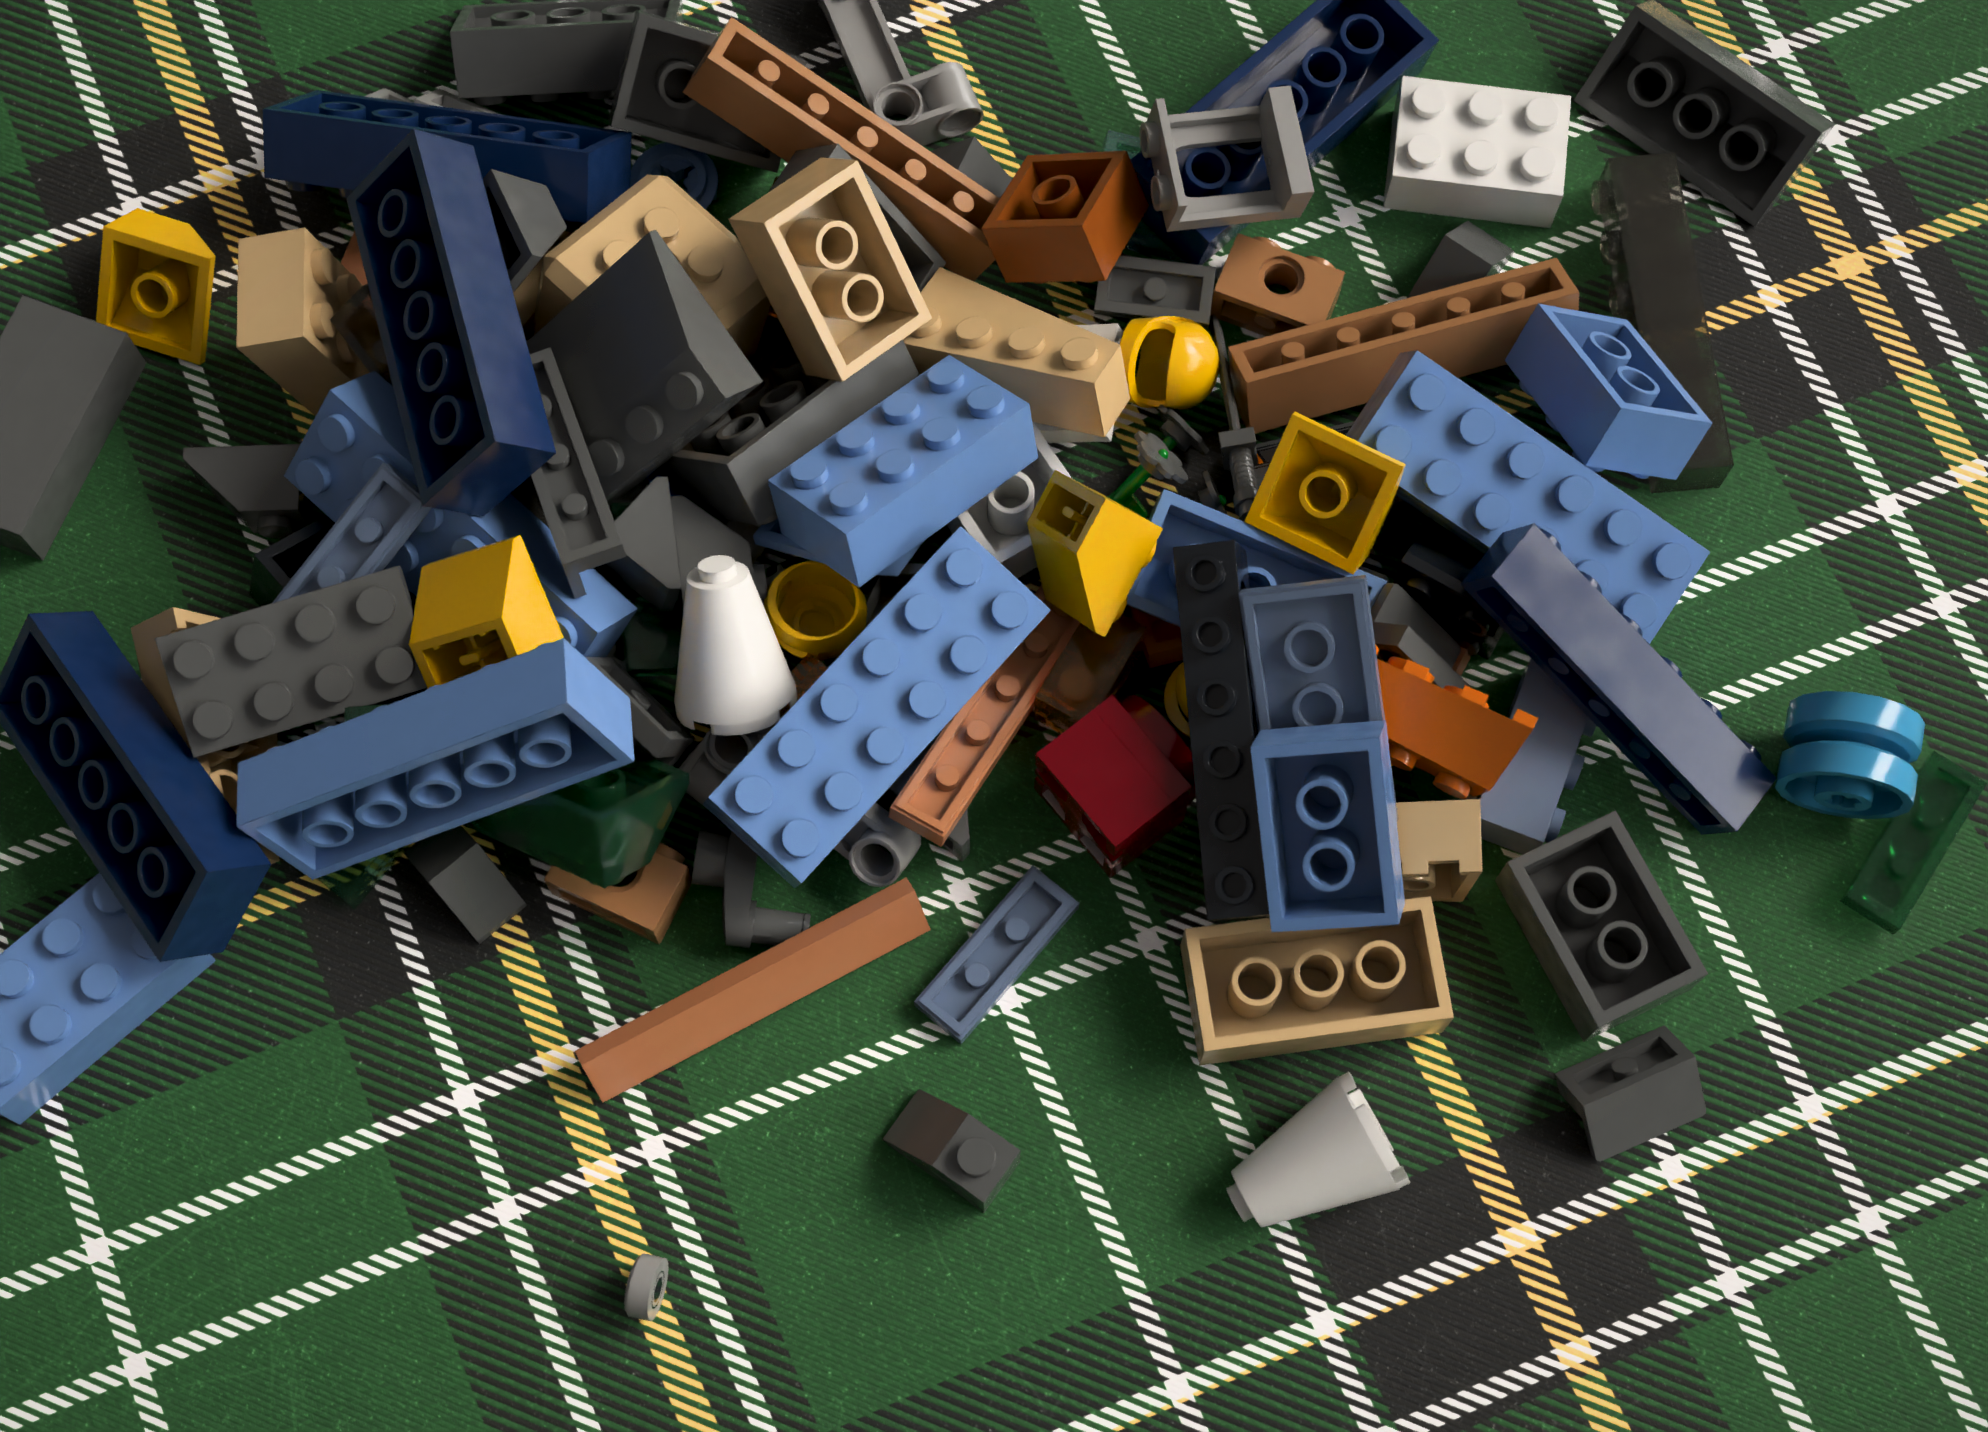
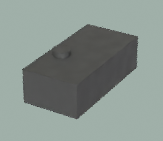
[0,295,147,561]

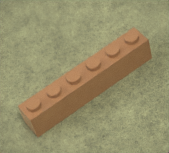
[683,17,1000,281]
[1228,258,1579,434]

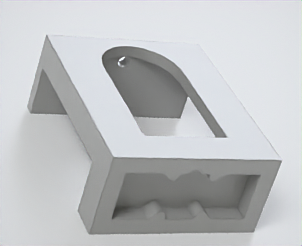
[1139,86,1315,232]

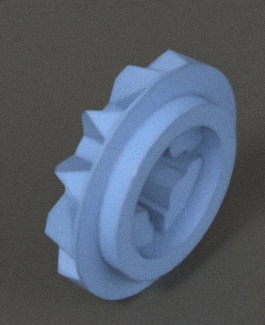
[630,142,719,210]

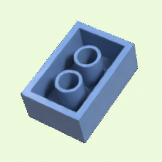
[1505,303,1712,480]
[1251,720,1405,932]

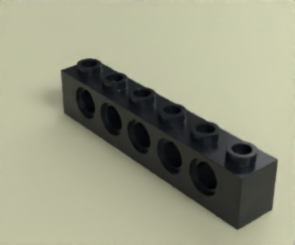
[1173,540,1270,922]

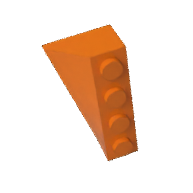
[1375,644,1538,799]

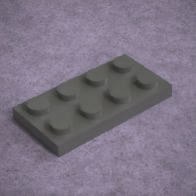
[155,565,427,758]

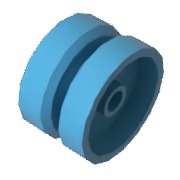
[1775,691,1925,819]

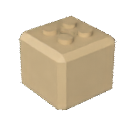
[533,175,771,360]

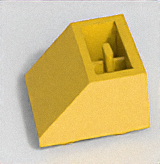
[1027,470,1163,637]
[409,535,564,688]

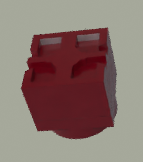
[1034,694,1196,878]

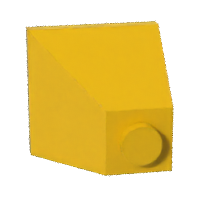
[96,208,216,365]
[1244,412,1406,575]

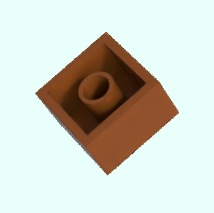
[981,151,1149,284]

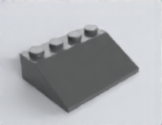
[527,230,763,508]
[654,336,919,526]

